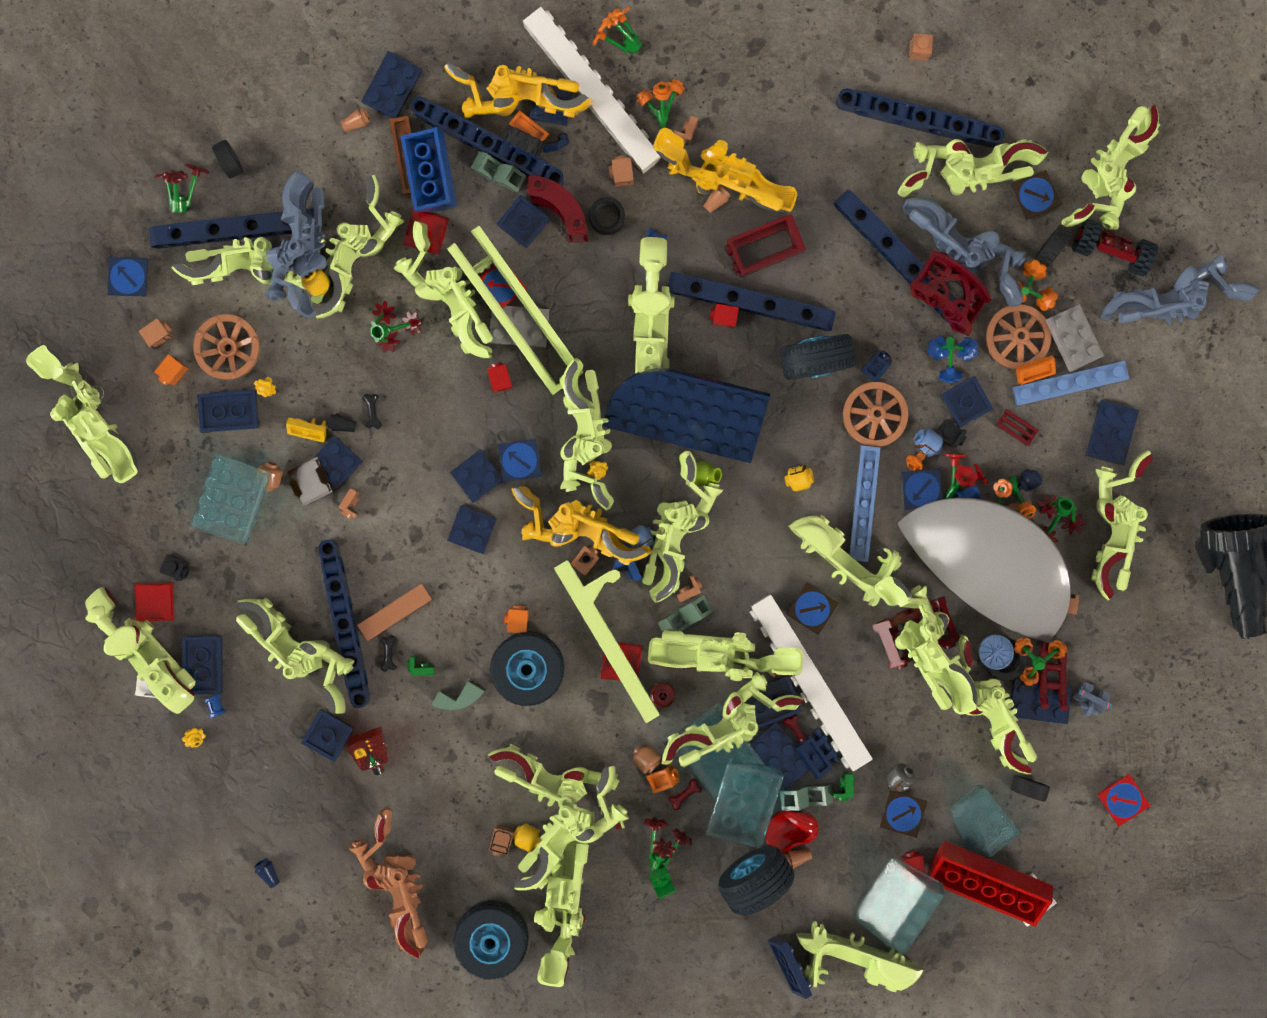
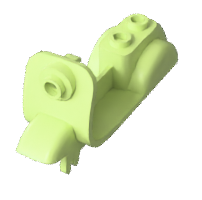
[788,515,902,606]
[796,921,924,992]

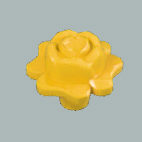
[254,377,276,397]
[587,460,608,480]
[182,727,206,748]

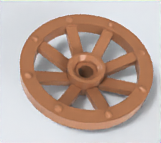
[985,304,1051,370]
[193,314,260,380]
[842,382,908,447]

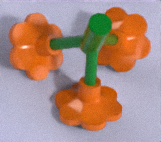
[1017,260,1058,311]

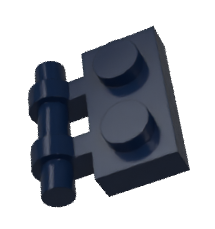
[795,728,840,779]

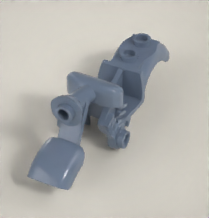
[265,170,327,319]
[903,197,1027,307]
[1100,255,1261,325]

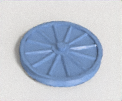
[978,635,1014,670]

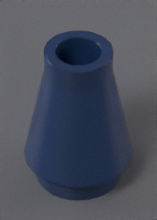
[254,858,280,888]

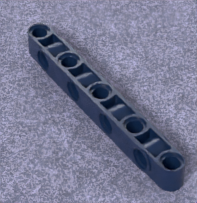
[836,88,1005,148]
[411,97,564,186]
[834,189,961,323]
[149,208,314,248]
[667,272,836,331]
[318,540,370,708]

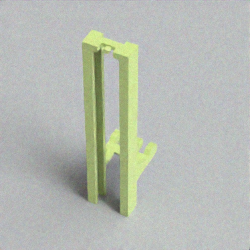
[447,225,584,395]
[554,560,659,723]

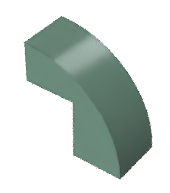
[471,152,526,192]
[658,595,714,632]
[431,680,486,710]
[780,784,833,811]

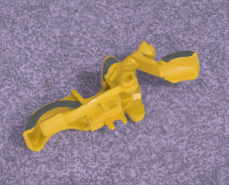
[444,63,594,118]
[653,128,797,213]
[511,486,652,565]

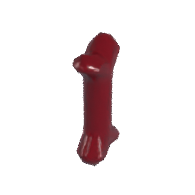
[783,714,808,744]
[668,779,702,810]

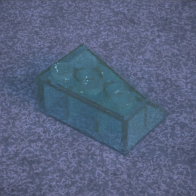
[950,784,1021,858]

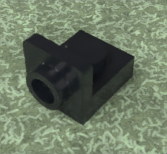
[936,419,967,448]
[159,554,190,581]

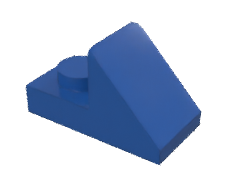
[613,543,642,581]

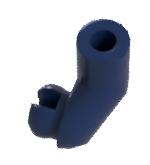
[543,133,569,153]

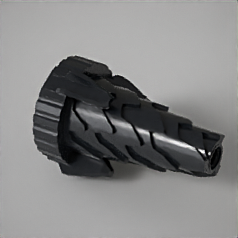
[1195,514,1267,639]

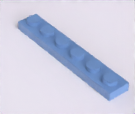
[1012,361,1130,406]
[849,445,880,562]

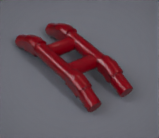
[1039,641,1068,711]

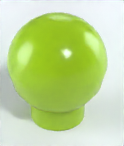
[694,461,722,487]

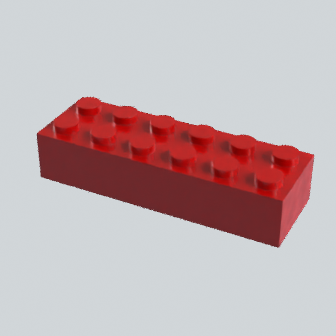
[927,841,1053,927]

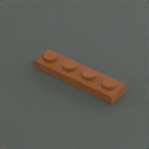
[389,116,412,196]

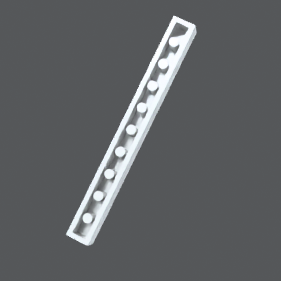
[523,7,661,174]
[750,594,873,771]

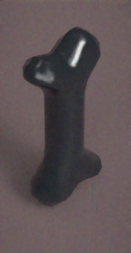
[362,394,382,429]
[380,635,397,672]

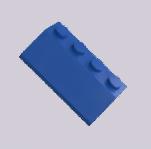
[400,127,457,212]

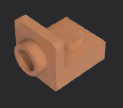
[674,116,698,145]
[338,488,360,519]
[677,575,703,602]

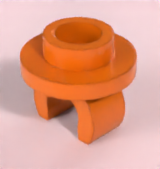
[906,451,926,471]

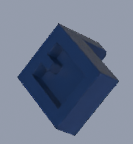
[861,349,892,382]

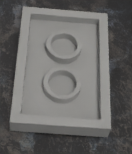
[1045,304,1104,372]
[489,306,550,348]

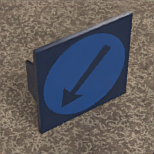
[107,257,148,297]
[498,439,542,482]
[902,469,942,510]

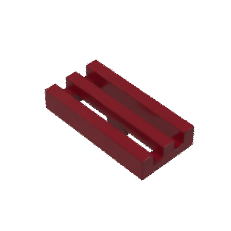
[995,409,1039,446]

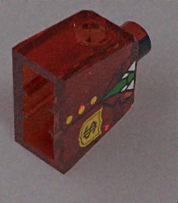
[346,726,388,775]

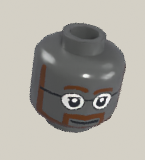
[887,763,916,793]

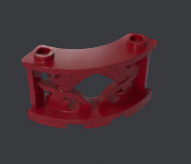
[528,175,588,243]
[910,250,991,336]
[872,596,960,670]

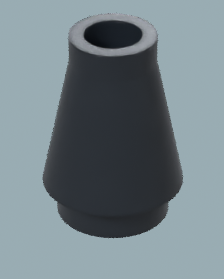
[327,413,357,433]

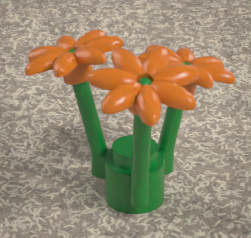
[592,7,643,54]

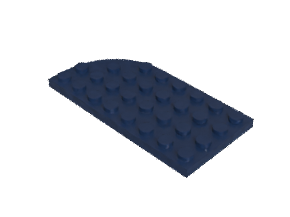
[603,368,770,463]

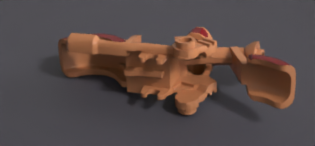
[348,807,428,959]

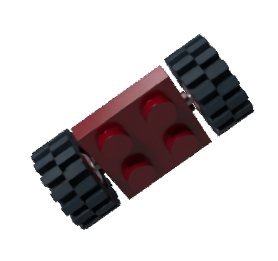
[1072,219,1158,277]

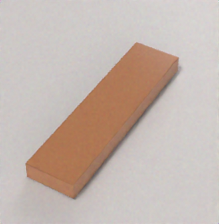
[357,583,433,641]

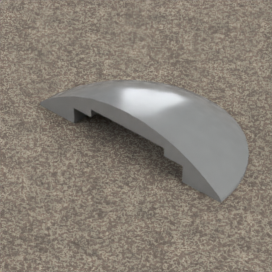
[897,498,1071,642]

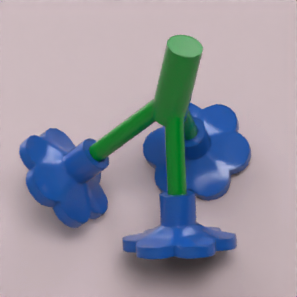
[927,336,978,383]

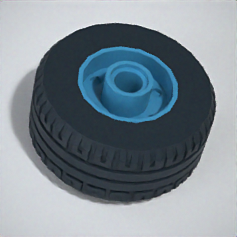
[779,334,857,380]
[490,631,565,706]
[718,846,794,916]
[453,900,529,980]

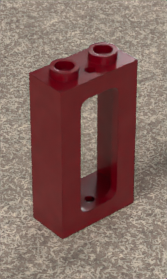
[725,213,806,278]

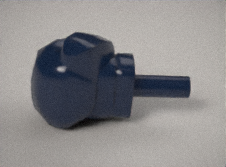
[1017,469,1043,492]

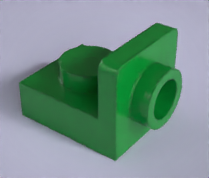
[407,656,436,676]
[832,772,854,801]
[648,866,676,899]

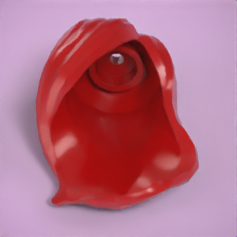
[763,810,819,854]

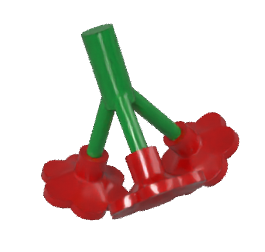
[942,453,988,499]

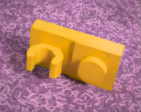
[286,417,327,443]

